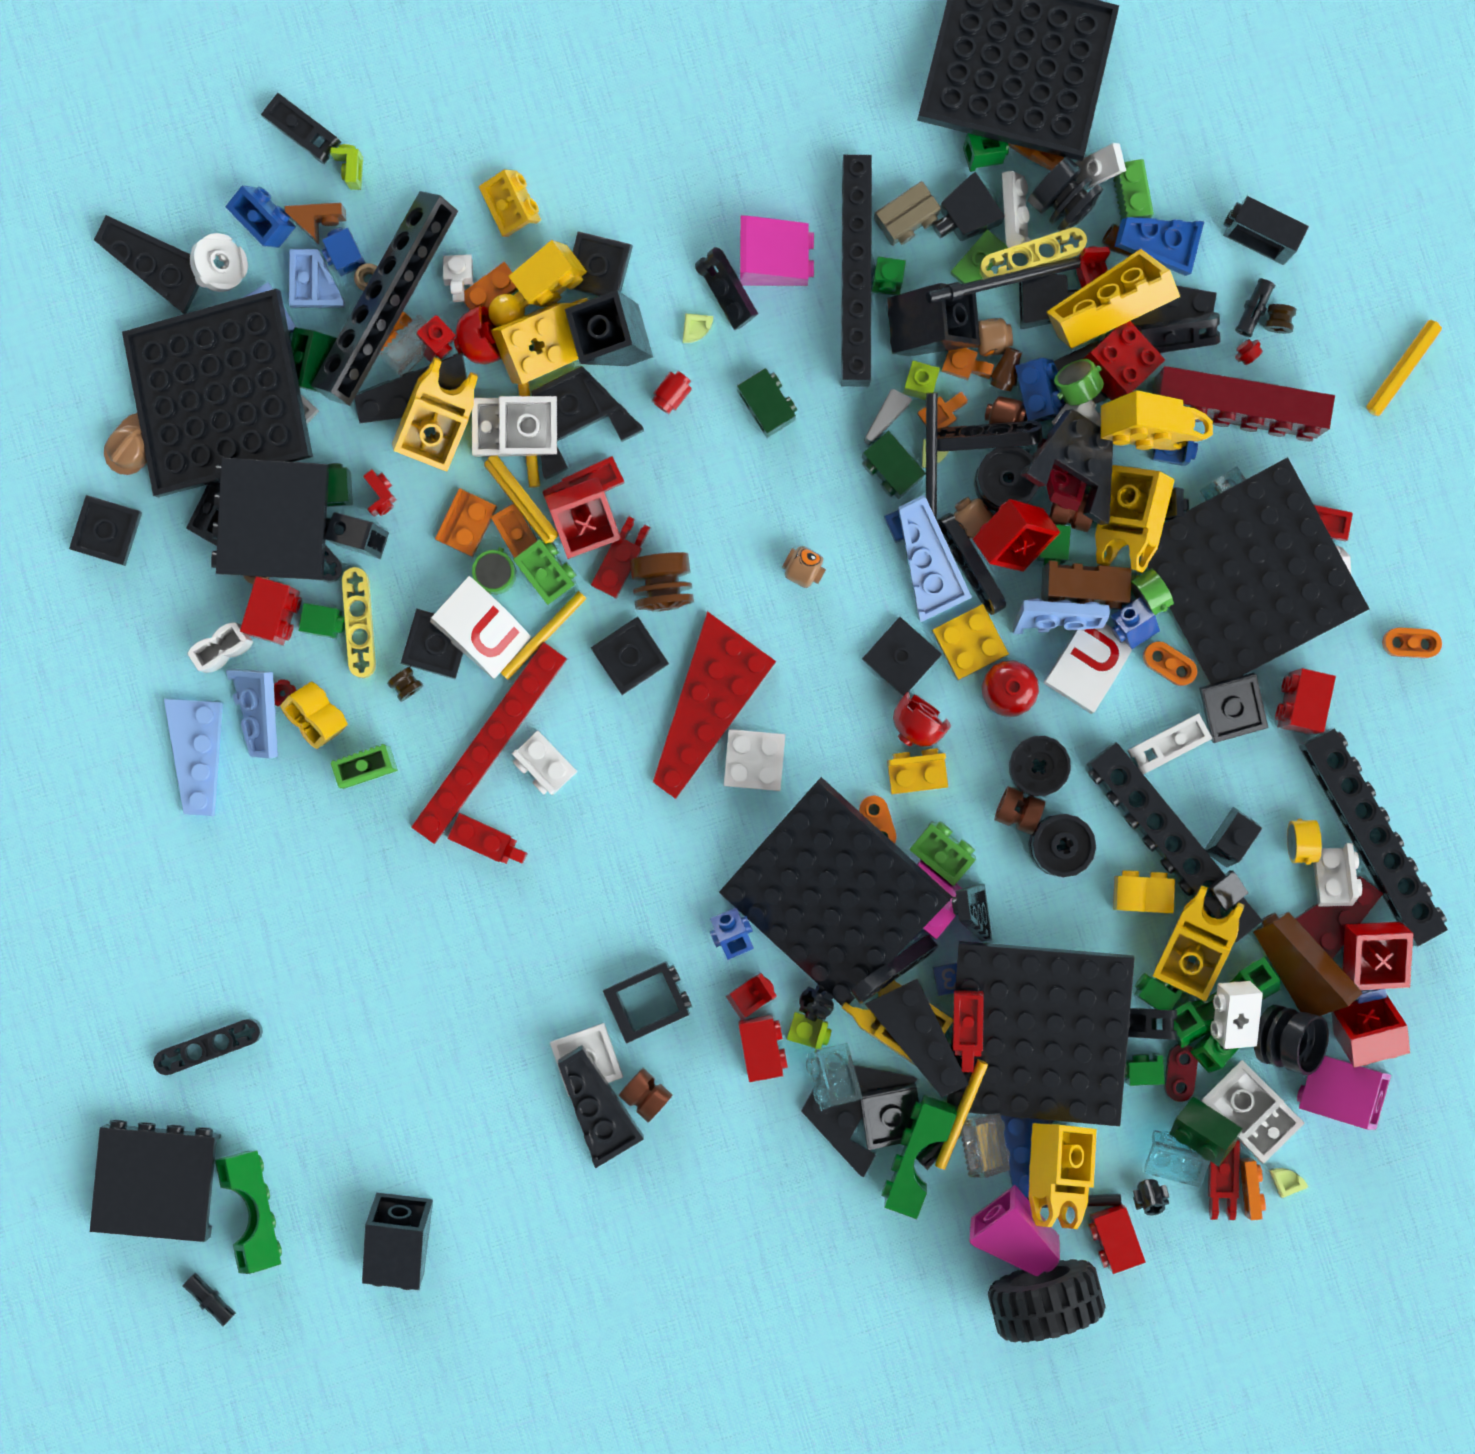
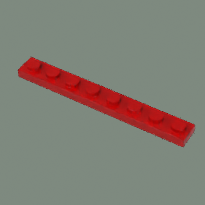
[411,642,568,844]

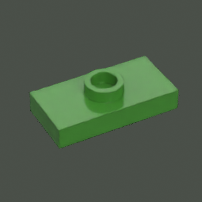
[950,229,1008,284]

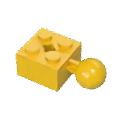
[489,240,587,327]

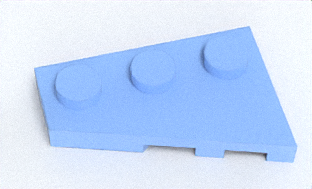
[1013,598,1110,635]
[226,669,278,758]

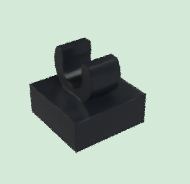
[1165,487,1189,521]

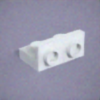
[512,730,578,795]
[1313,843,1362,906]

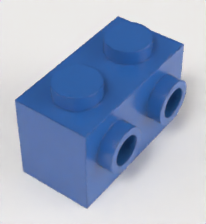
[225,185,296,248]
[1015,358,1065,422]

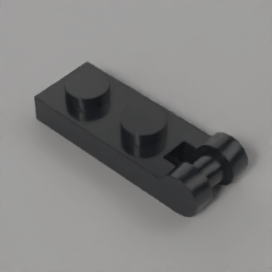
[261,93,342,164]
[695,247,758,330]
[1140,312,1221,353]
[1128,1008,1177,1040]

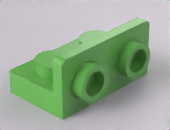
[513,538,577,605]
[910,821,976,886]

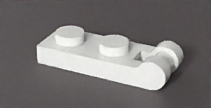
[1002,171,1032,254]
[1127,714,1213,774]

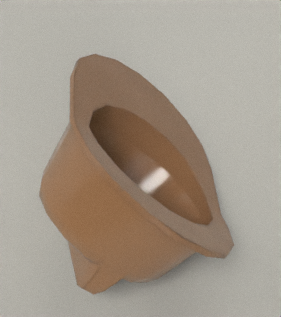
[104,413,147,475]

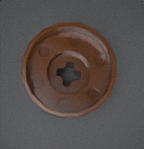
[630,552,694,612]

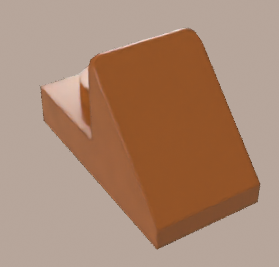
[285,203,346,244]

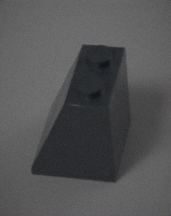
[887,283,981,356]
[565,290,653,366]
[362,1193,433,1290]

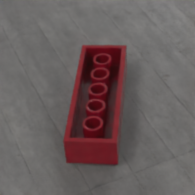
[1152,366,1335,442]

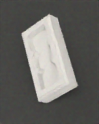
[1075,143,1126,190]

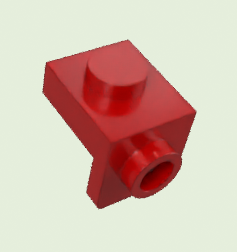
[1075,246,1110,288]
[416,315,456,363]
[363,469,397,517]
[725,973,777,1020]

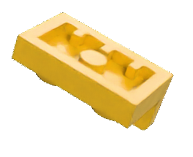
[478,169,541,237]
[887,748,948,795]

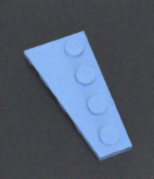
[898,495,972,622]
[164,699,223,816]

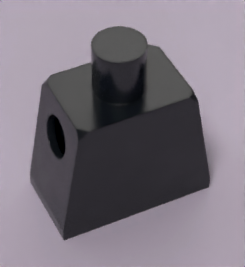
[932,172,1005,241]
[1019,274,1080,329]
[325,512,389,559]
[1205,807,1262,867]

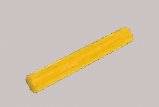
[1366,320,1442,417]
[484,456,558,544]

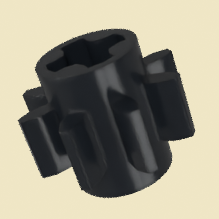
[799,984,834,1022]
[1133,1179,1169,1216]

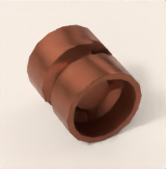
[1049,493,1093,532]
[994,786,1045,835]
[618,1068,673,1122]

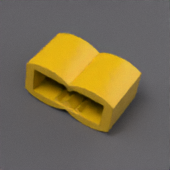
[280,681,348,749]
[1113,870,1175,913]

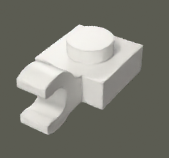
[443,254,473,302]

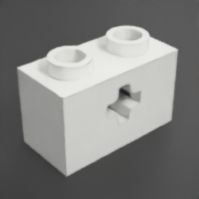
[1211,981,1263,1049]

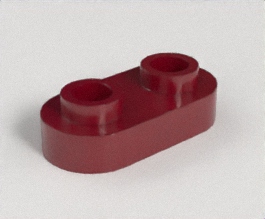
[1164,1044,1198,1102]

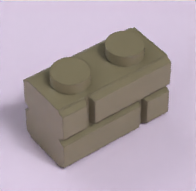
[874,181,941,246]

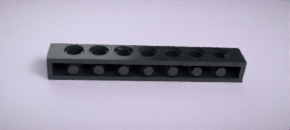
[841,155,872,387]
[311,191,458,406]
[1299,728,1448,947]
[1086,742,1263,942]

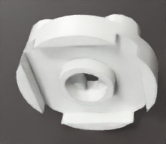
[190,233,248,292]

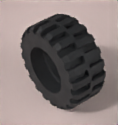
[988,1259,1106,1343]

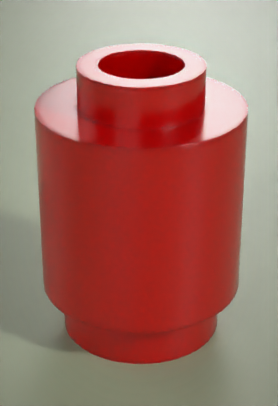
[651,371,692,414]

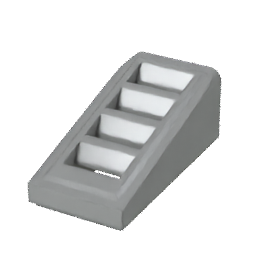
[864,389,912,445]

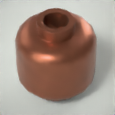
[985,396,1028,424]

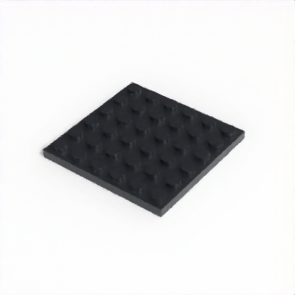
[917,0,1120,161]
[122,289,313,497]
[1147,457,1370,684]
[719,777,952,1006]
[947,941,1135,1126]

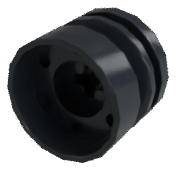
[1027,156,1104,231]
[1009,736,1071,797]
[1254,1004,1329,1075]

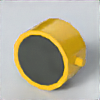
[1287,819,1322,865]

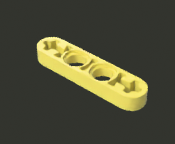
[979,227,1087,279]
[342,567,376,678]

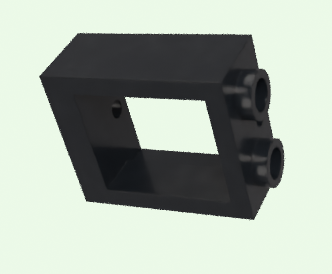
[1223,196,1309,265]
[603,961,692,1043]

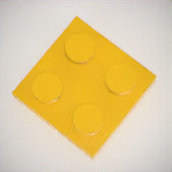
[932,604,1009,681]

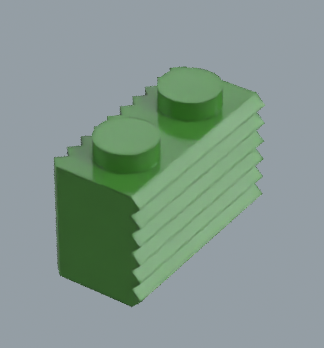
[1113,159,1154,220]
[331,744,398,789]

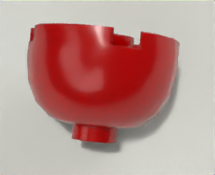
[454,306,502,365]
[981,660,1039,717]
[893,692,951,747]

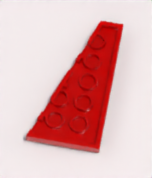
[653,611,776,799]

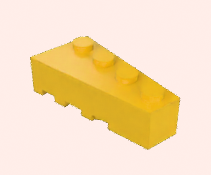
[1047,249,1180,349]

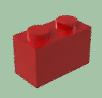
[1088,1203,1146,1274]

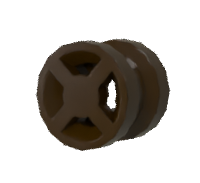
[1265,304,1297,334]
[387,667,423,702]

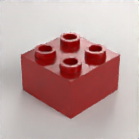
[1083,321,1165,401]
[544,477,621,559]
[972,499,1060,572]
[240,576,302,646]
[1275,668,1336,735]
[1343,922,1413,990]
[1331,994,1410,1068]
[739,1014,788,1082]

